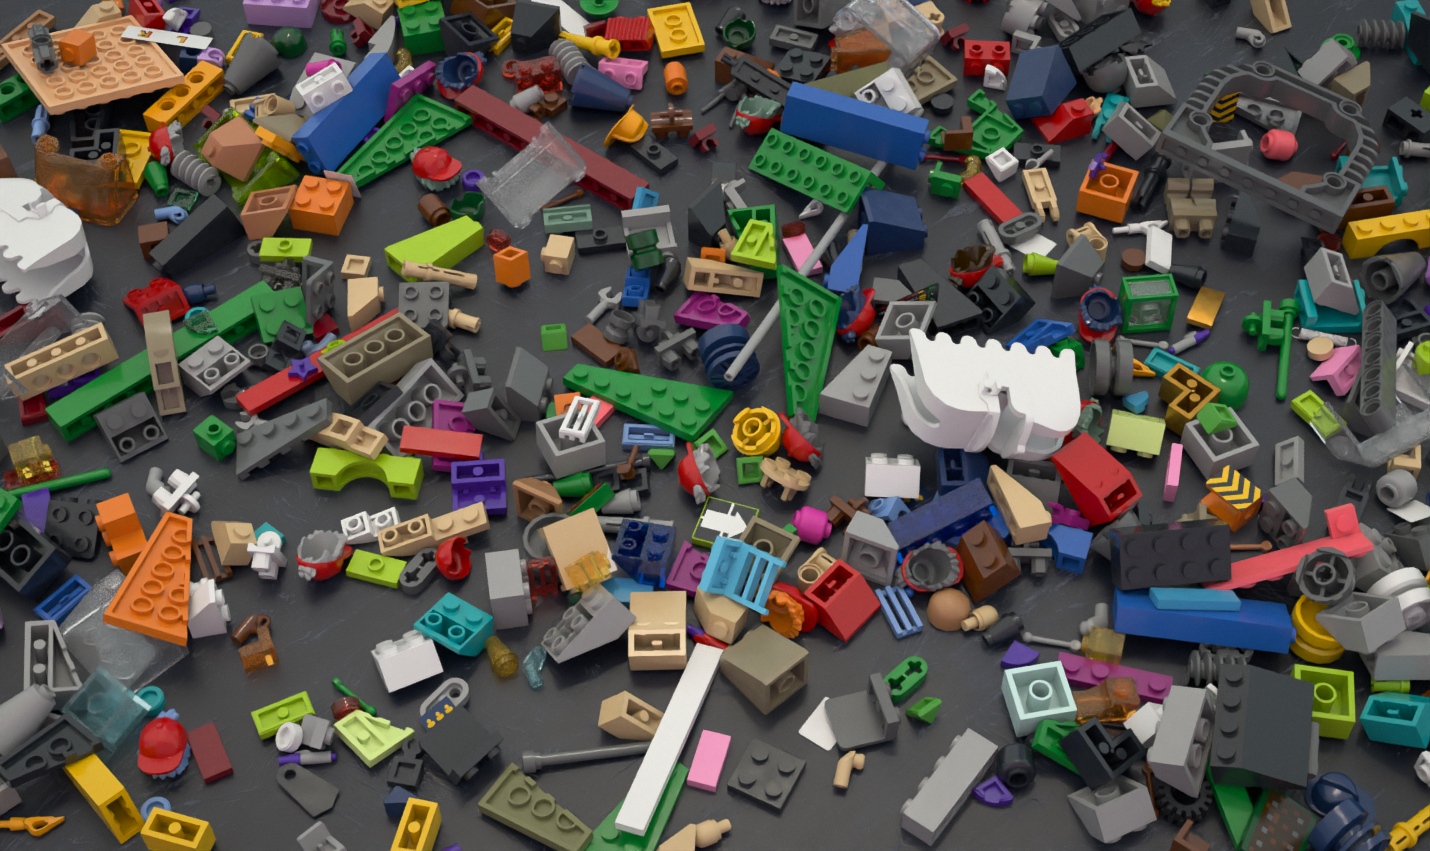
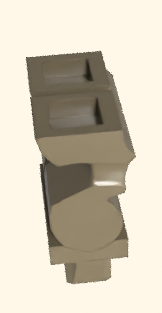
[1164,178,1217,238]

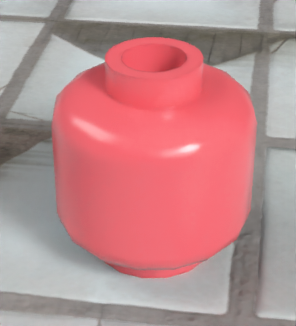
[1260,129,1298,161]

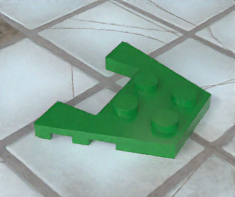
[927,89,1024,159]

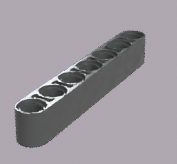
[1360,300,1397,433]

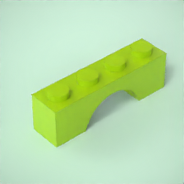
[310,447,424,500]

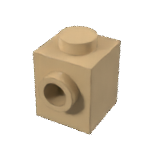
[541,234,576,275]

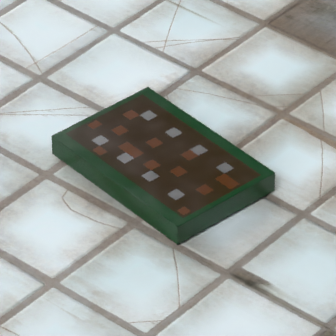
[1236,787,1318,851]

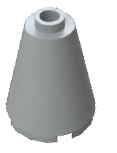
[0,684,56,759]

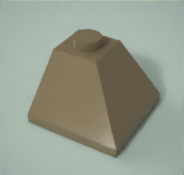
[253,114,310,146]
[738,515,801,584]

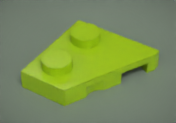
[731,219,777,270]

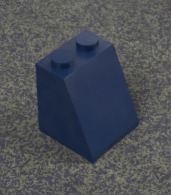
[1005,45,1077,120]
[857,187,928,255]

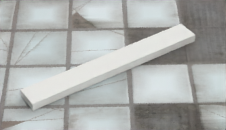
[615,643,724,836]

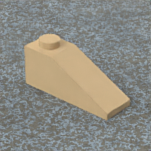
[683,257,764,297]
[987,465,1052,545]

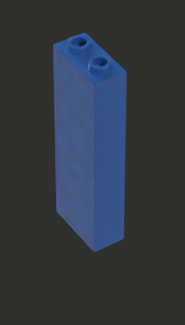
[291,52,401,175]
[781,81,931,170]
[1112,586,1296,654]

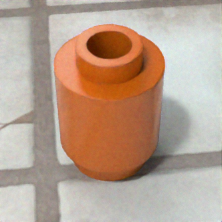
[663,62,688,95]

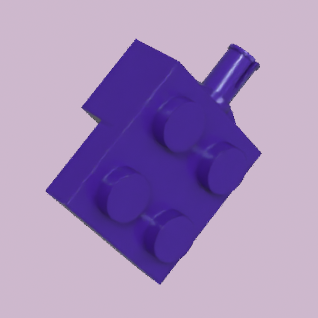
[451,451,507,515]

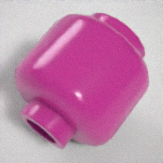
[791,506,832,545]

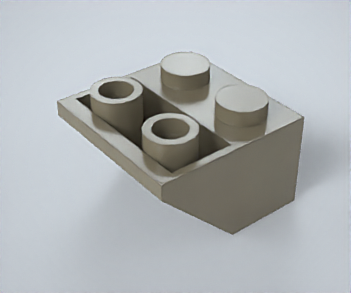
[1330,61,1370,110]

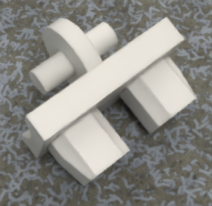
[151,469,201,517]
[247,531,287,580]

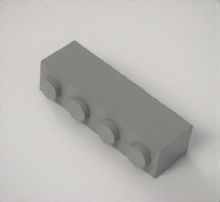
[900,728,998,846]

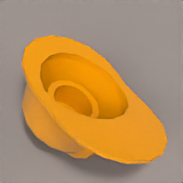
[603,104,648,148]

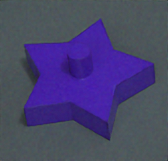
[1088,152,1108,179]
[288,356,318,382]

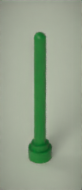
[1276,298,1300,400]
[7,468,111,499]

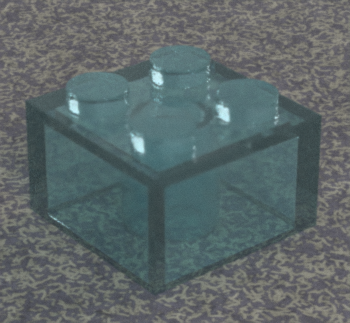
[60,665,152,753]

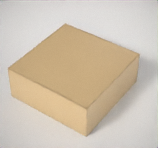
[341,255,372,279]

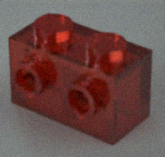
[511,55,563,94]

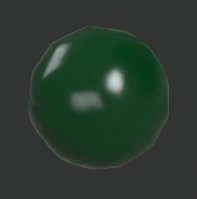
[722,17,757,51]
[271,26,308,59]
[449,191,486,222]

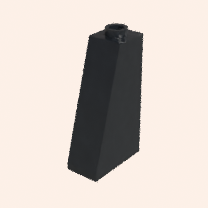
[149,194,246,278]
[897,259,983,339]

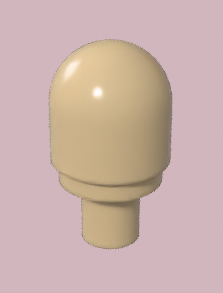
[718,229,738,262]
[961,605,998,631]
[695,819,731,848]

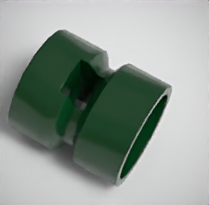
[625,229,664,270]

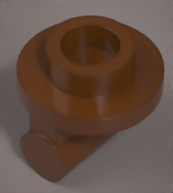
[614,347,640,374]

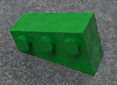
[727,204,780,279]

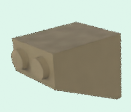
[720,624,809,716]

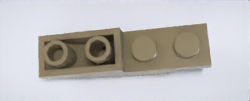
[143,310,187,416]

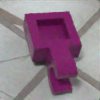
[1047,501,1090,530]

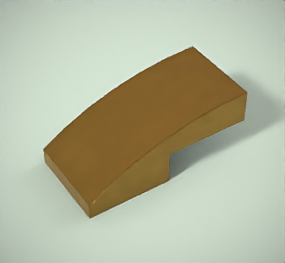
[1186,286,1226,330]

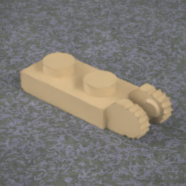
[1022,168,1060,223]

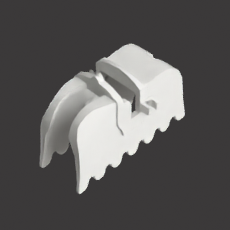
[0,178,94,316]
[889,328,1081,461]

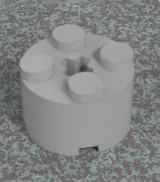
[1001,0,1049,36]

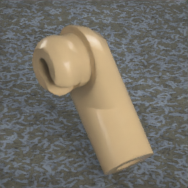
[833,751,865,788]

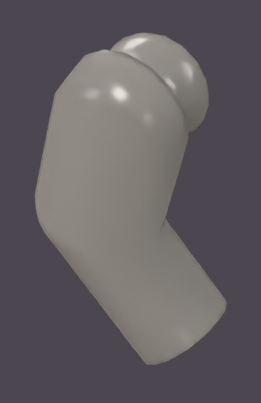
[1079,603,1109,636]

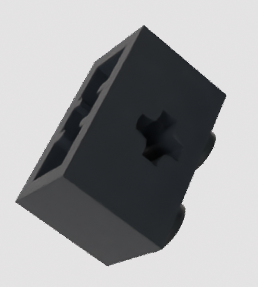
[1382,96,1430,143]

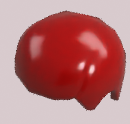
[435,536,472,581]

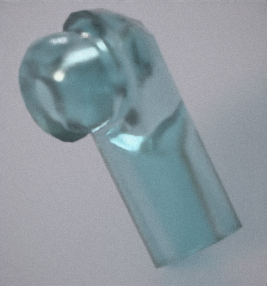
[522,646,547,689]

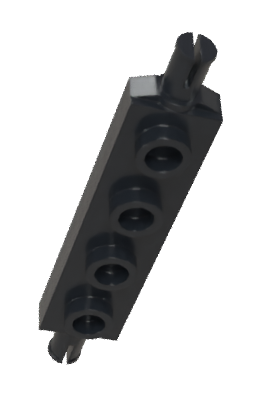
[720,53,791,109]

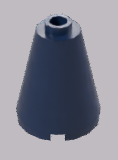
[568,62,634,112]

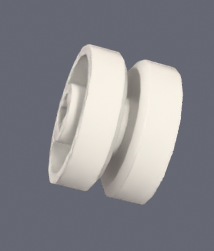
[1367,567,1430,631]

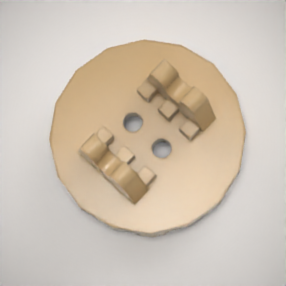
[760,457,811,502]

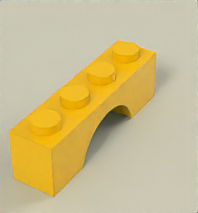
[1341,209,1430,260]

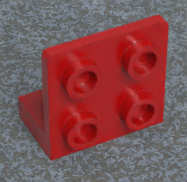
[122,277,191,331]

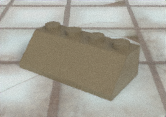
[317,312,434,405]

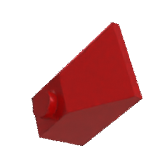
[1030,98,1094,145]

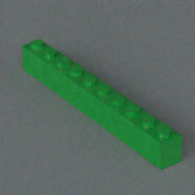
[45,280,273,443]

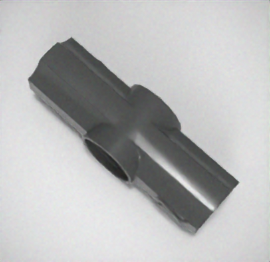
[28,23,58,75]

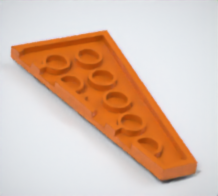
[103,511,192,647]

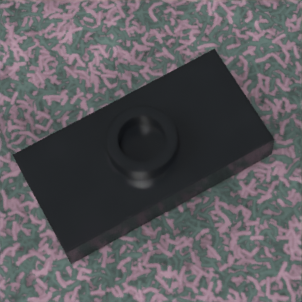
[630,135,678,175]
[1013,142,1061,168]
[575,225,626,254]

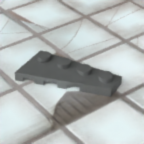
[236,398,332,480]

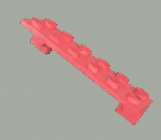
[1200,503,1374,590]

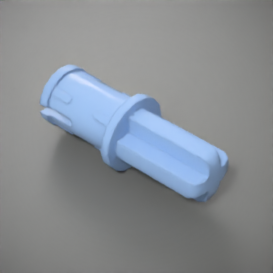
[31,104,50,145]

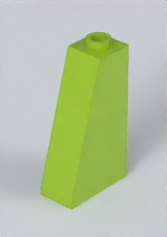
[384,215,485,282]

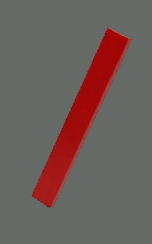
[235,308,398,417]

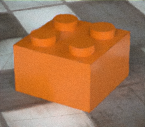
[1076,159,1139,224]
[289,175,354,236]

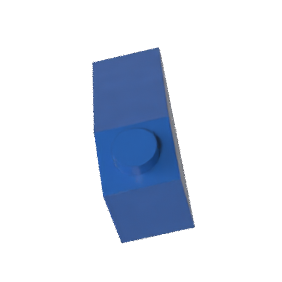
[823,224,868,296]

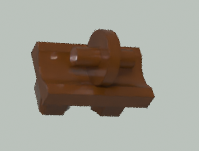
[650,103,693,139]
[826,494,872,536]

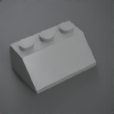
[1147,685,1215,798]

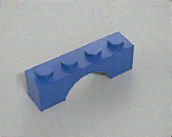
[981,505,1093,574]

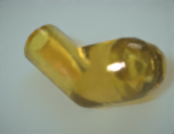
[395,48,412,74]
[958,155,981,185]

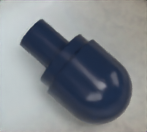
[182,283,217,304]

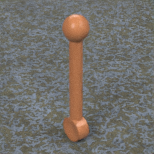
[1230,541,1272,553]

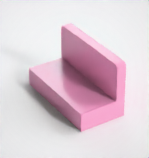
[1310,345,1362,396]

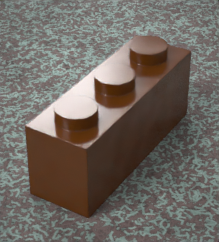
[1317,185,1395,232]

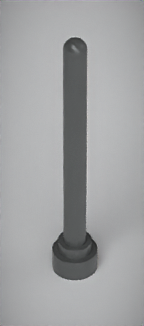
[522,741,652,774]

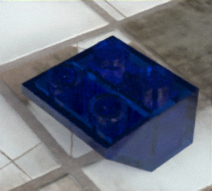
[611,518,677,588]

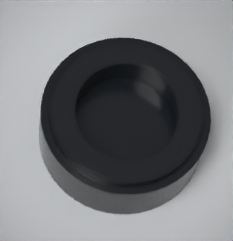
[930,93,954,115]

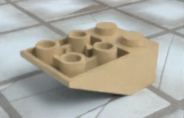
[628,591,687,671]

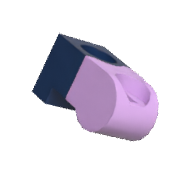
[179,46,225,74]

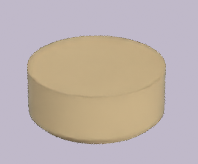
[1307,337,1334,361]

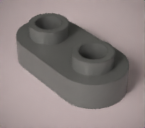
[998,212,1042,245]

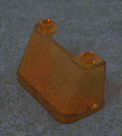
[35,134,139,226]

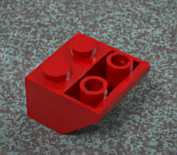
[803,559,881,643]

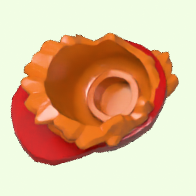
[754,582,819,639]

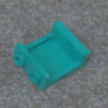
[1335,156,1408,206]
[1293,279,1366,333]

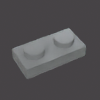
[1275,436,1304,486]

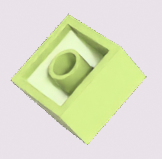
[1106,409,1166,458]

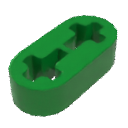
[883,656,928,703]

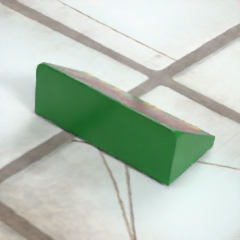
[565,482,615,517]

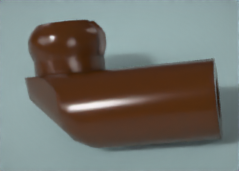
[230,614,271,645]

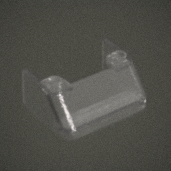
[0,294,89,400]
[1309,362,1430,468]

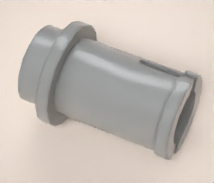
[1399,139,1430,158]

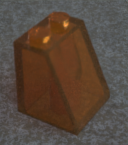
[830,20,892,74]

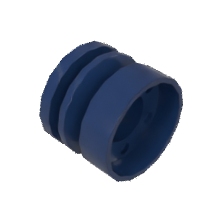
[698,323,760,391]
[1307,798,1393,851]

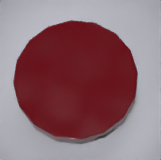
[321,0,357,24]

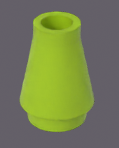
[1022,252,1058,276]

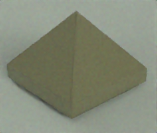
[1147,109,1173,132]

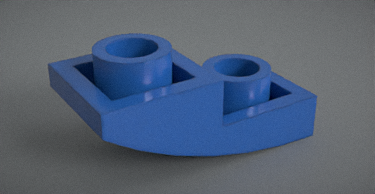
[622,267,652,307]

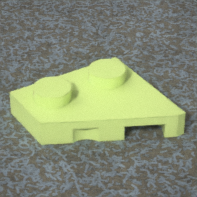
[334,710,415,768]

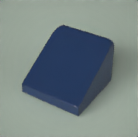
[384,786,421,817]

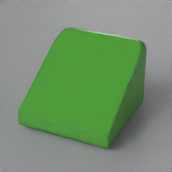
[541,323,568,351]
[1196,402,1238,434]
[692,428,728,459]

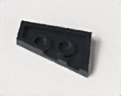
[0,713,104,788]

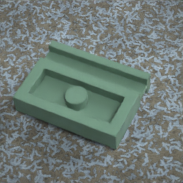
[543,204,593,235]

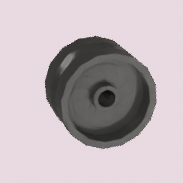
[1088,339,1133,397]
[523,512,570,584]

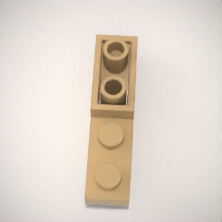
[309,412,389,460]
[377,502,490,556]

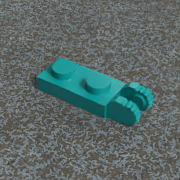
[1092,93,1130,143]

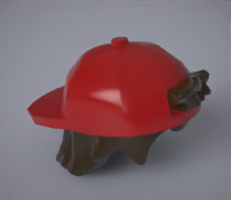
[948,243,1004,289]

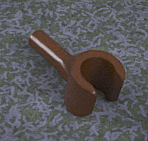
[617,445,639,480]

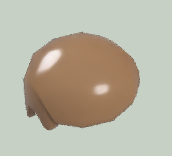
[926,587,971,631]

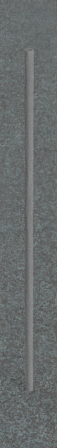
[724,108,924,381]

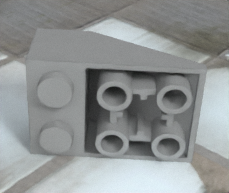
[540,582,637,663]

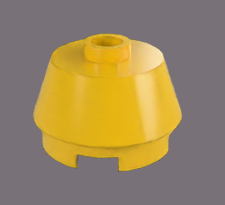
[731,406,782,458]

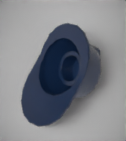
[1304,772,1376,827]

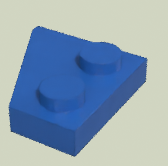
[1005,318,1076,354]

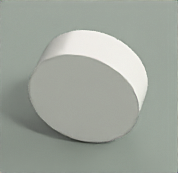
[276,722,303,753]

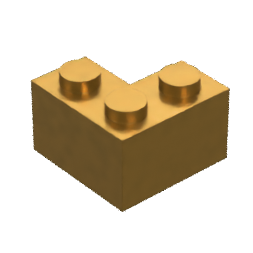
[1158,362,1221,437]

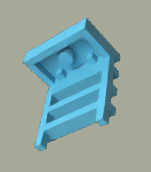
[698,535,787,616]

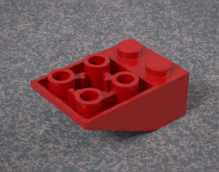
[1050,432,1143,527]

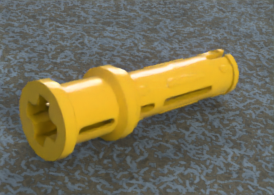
[558,31,620,59]
[1385,804,1430,851]

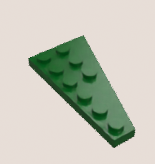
[776,264,842,423]

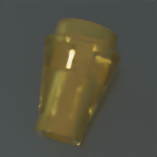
[484,636,519,677]

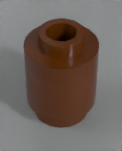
[418,193,451,227]

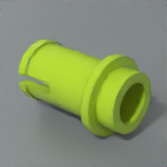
[1371,676,1410,693]

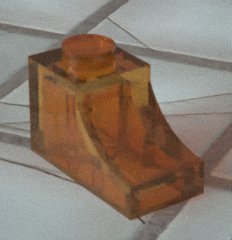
[1072,677,1140,723]

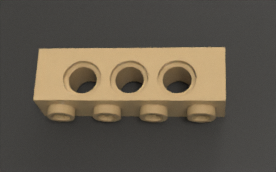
[4,322,119,401]

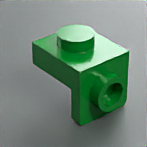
[928,161,962,199]
[1047,337,1086,370]

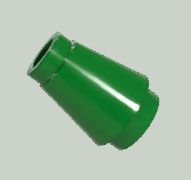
[143,161,169,197]
[553,471,593,497]

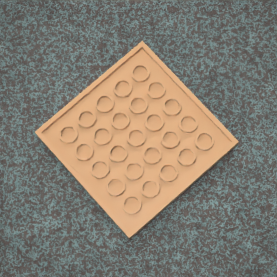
[1,15,185,115]

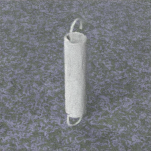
[1292,327,1357,347]

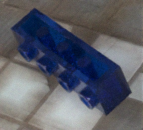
[886,478,998,564]

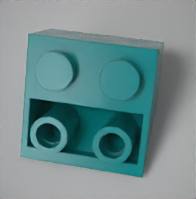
[413,592,494,657]
[1359,692,1430,749]

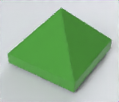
[648,448,676,470]
[736,455,764,485]
[905,697,942,724]

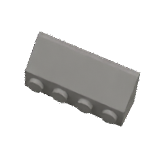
[366,358,464,457]

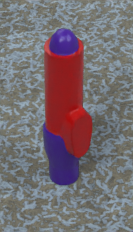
[687,624,729,650]

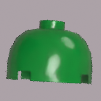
[1200,361,1250,411]

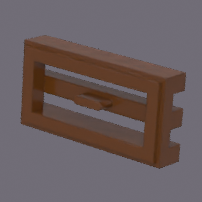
[191,532,234,583]

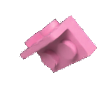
[598,56,648,90]

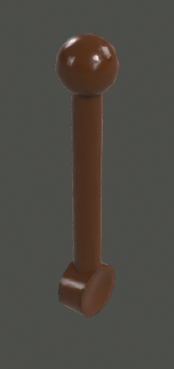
[540,189,584,212]
[1142,763,1160,818]

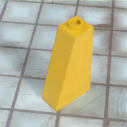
[62,754,145,844]

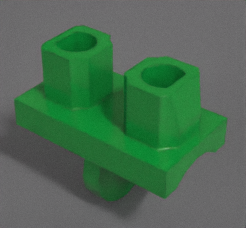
[1242,300,1284,351]

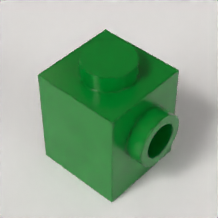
[192,415,237,462]

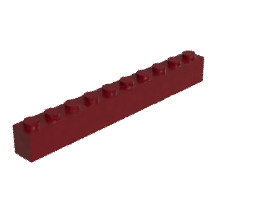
[454,85,650,211]

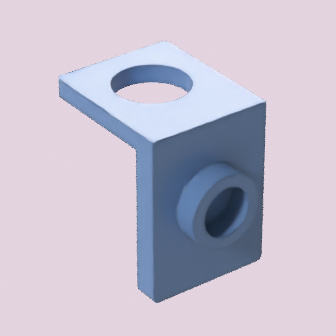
[868,496,915,537]

